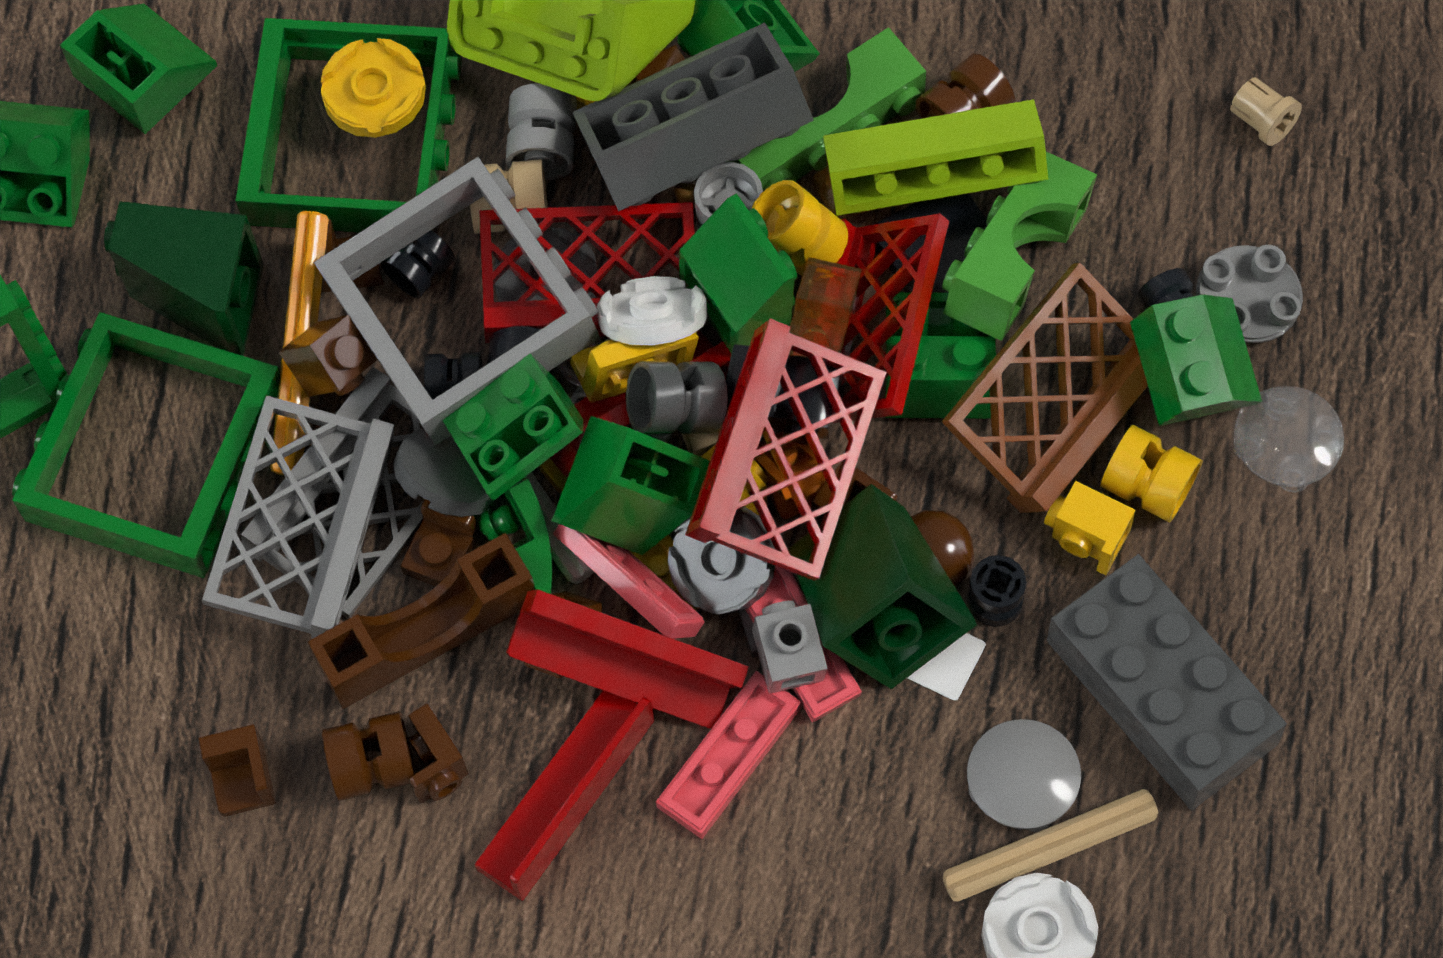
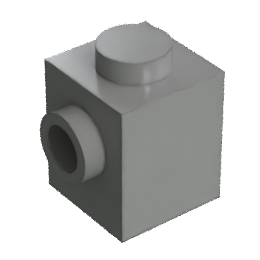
[752,601,828,694]

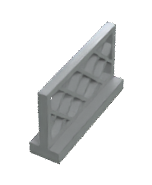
[241,366,424,619]
[202,395,394,639]

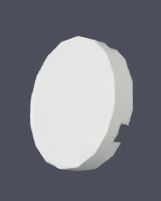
[597,276,708,346]
[981,873,1099,958]

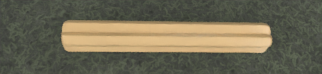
[943,789,1158,902]

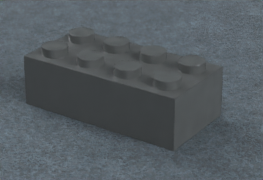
[572,23,814,211]
[1047,554,1287,811]

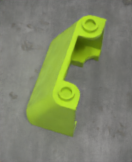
[447,0,695,102]

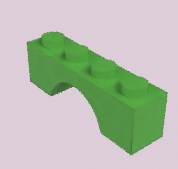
[726,27,926,191]
[942,152,1097,341]

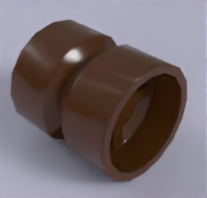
[916,53,1016,119]
[322,711,416,801]

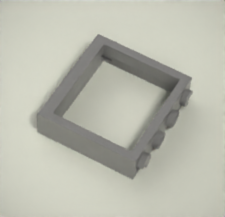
[314,157,600,445]

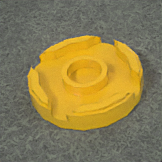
[321,38,426,138]

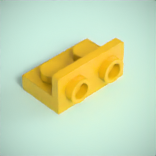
[570,332,699,403]

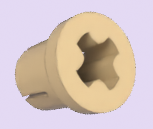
[1230,77,1302,146]

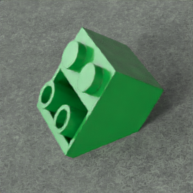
[60,3,218,134]
[0,101,90,227]
[679,193,797,354]
[885,292,996,419]
[442,353,583,501]
[552,416,710,555]

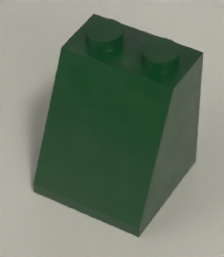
[104,201,264,356]
[788,484,977,690]

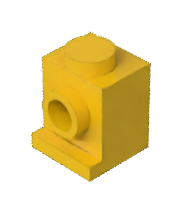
[1044,481,1136,575]

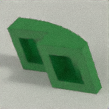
[504,478,552,594]

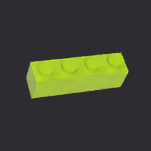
[823,99,1048,216]

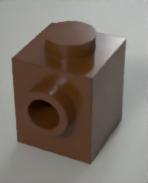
[279,315,378,397]

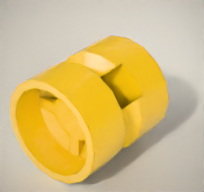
[751,180,848,278]
[1100,425,1203,523]

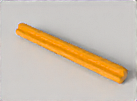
[270,211,329,475]

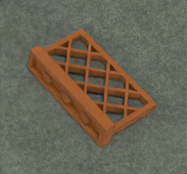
[942,262,1148,513]

